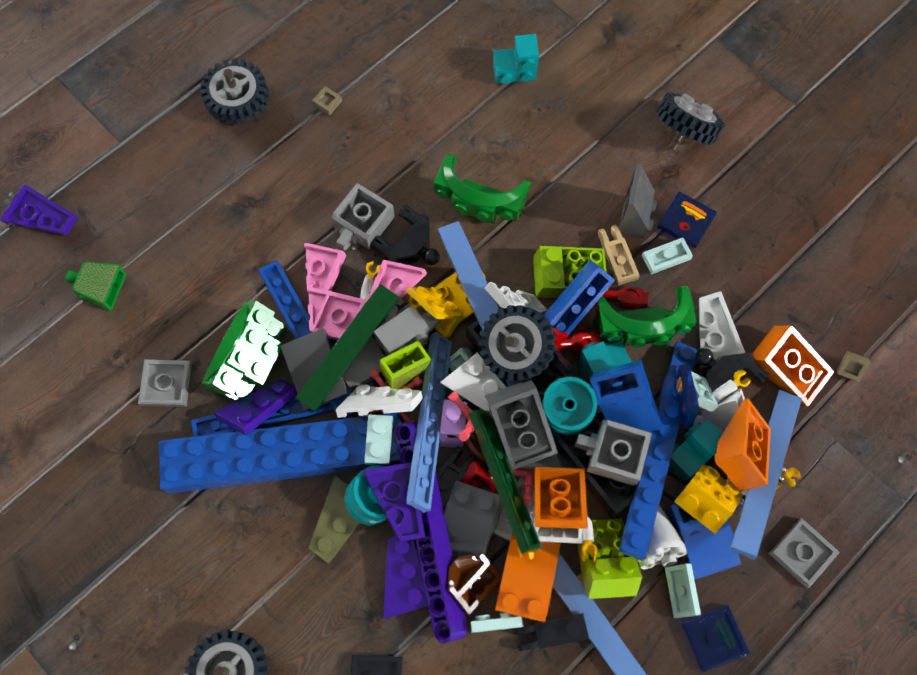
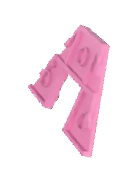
[304,243,427,341]

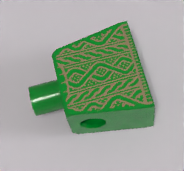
[66,262,126,312]

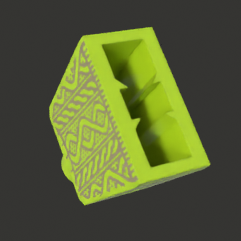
[380,341,431,389]

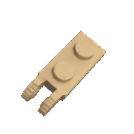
[598,225,640,286]

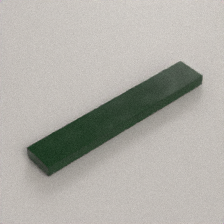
[295,284,400,412]
[469,410,542,554]

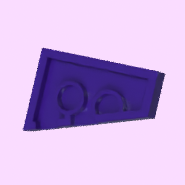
[0,184,79,236]
[214,379,298,435]
[363,463,425,542]
[383,536,428,619]

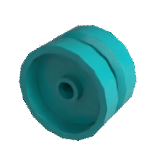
[542,377,597,436]
[344,465,387,526]

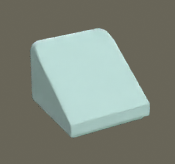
[449,347,473,372]

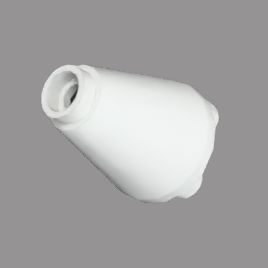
[638,505,687,569]

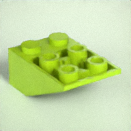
[533,246,608,298]
[577,518,642,599]

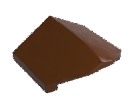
[447,553,502,615]

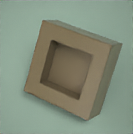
[312,86,342,116]
[837,351,870,382]

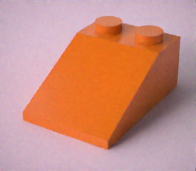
[752,326,834,406]
[715,398,771,491]
[534,467,588,529]
[495,531,561,622]

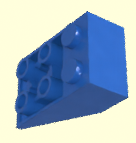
[590,360,663,432]
[667,504,741,580]

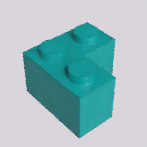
[493,34,539,84]
[577,340,632,387]
[669,419,723,482]

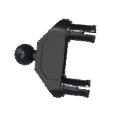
[370,204,440,266]
[695,348,770,393]

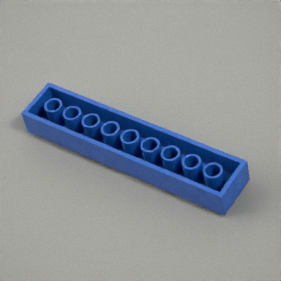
[159,413,401,494]

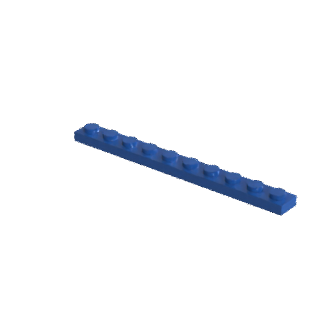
[618,341,698,561]

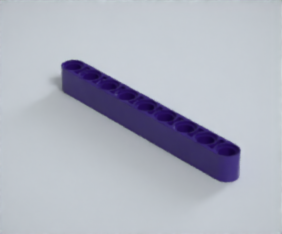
[395,422,467,644]

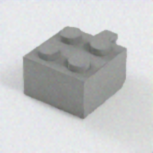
[332,183,395,251]
[374,308,440,357]
[575,420,652,486]

